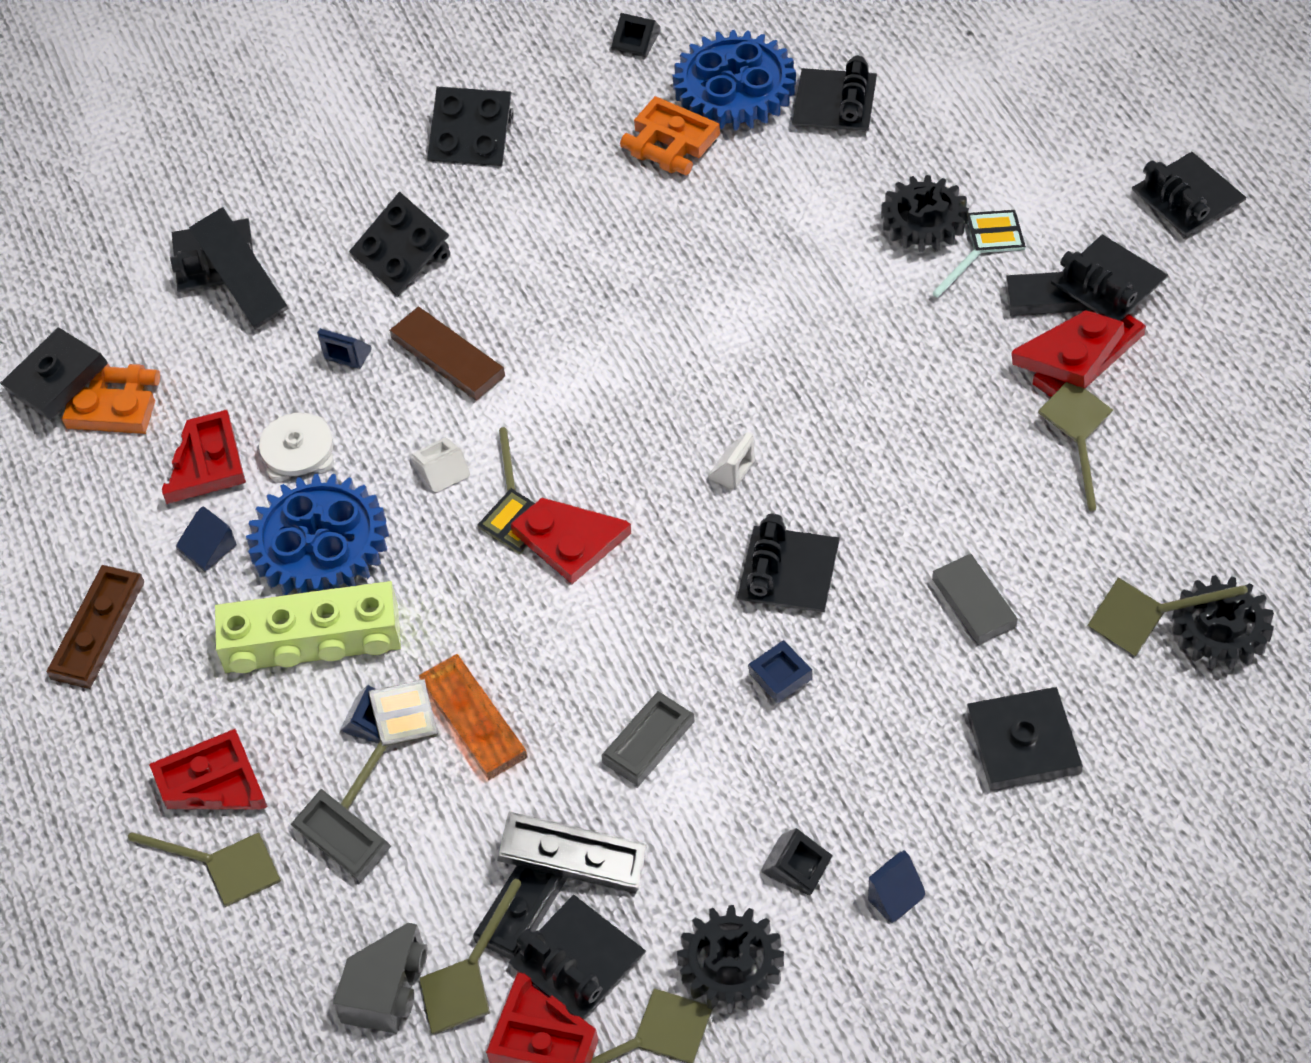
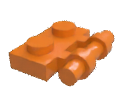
[620,96,720,175]
[62,364,160,434]

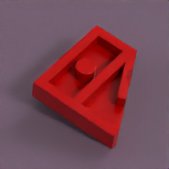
[1011,310,1124,388]

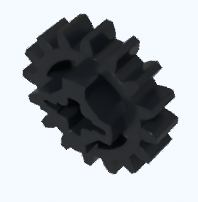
[881,175,969,252]
[1172,575,1274,670]
[677,905,784,1013]

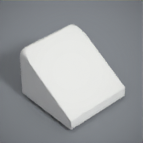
[708,432,755,490]
[411,437,470,492]

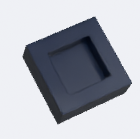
[748,640,813,704]

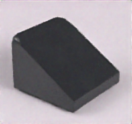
[611,13,661,58]
[761,828,833,895]

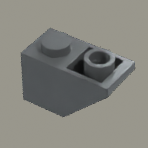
[333,923,428,1034]

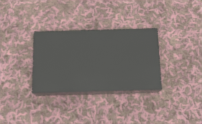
[932,553,1018,645]
[601,691,695,787]
[290,789,391,882]

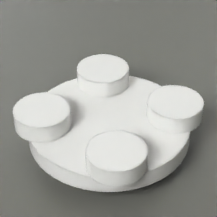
[259,412,334,482]

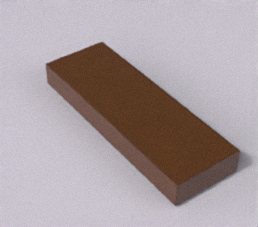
[389,306,505,401]
[46,565,145,689]

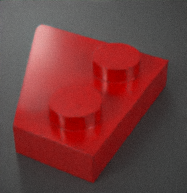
[162,409,246,504]
[511,498,631,584]
[149,728,268,810]
[486,972,599,1063]

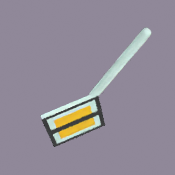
[933,209,1026,298]

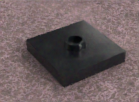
[0,327,108,420]
[966,687,1083,791]

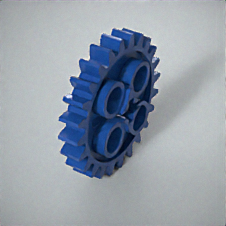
[673,30,796,131]
[246,474,389,595]

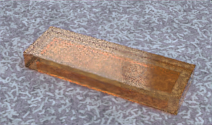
[419,654,528,781]

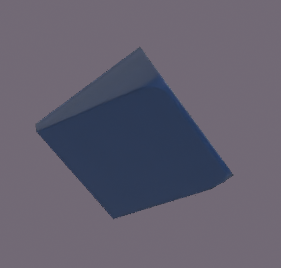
[317,328,372,369]
[175,506,237,572]
[340,685,380,744]
[868,850,925,923]

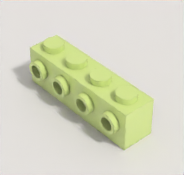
[215,581,401,673]

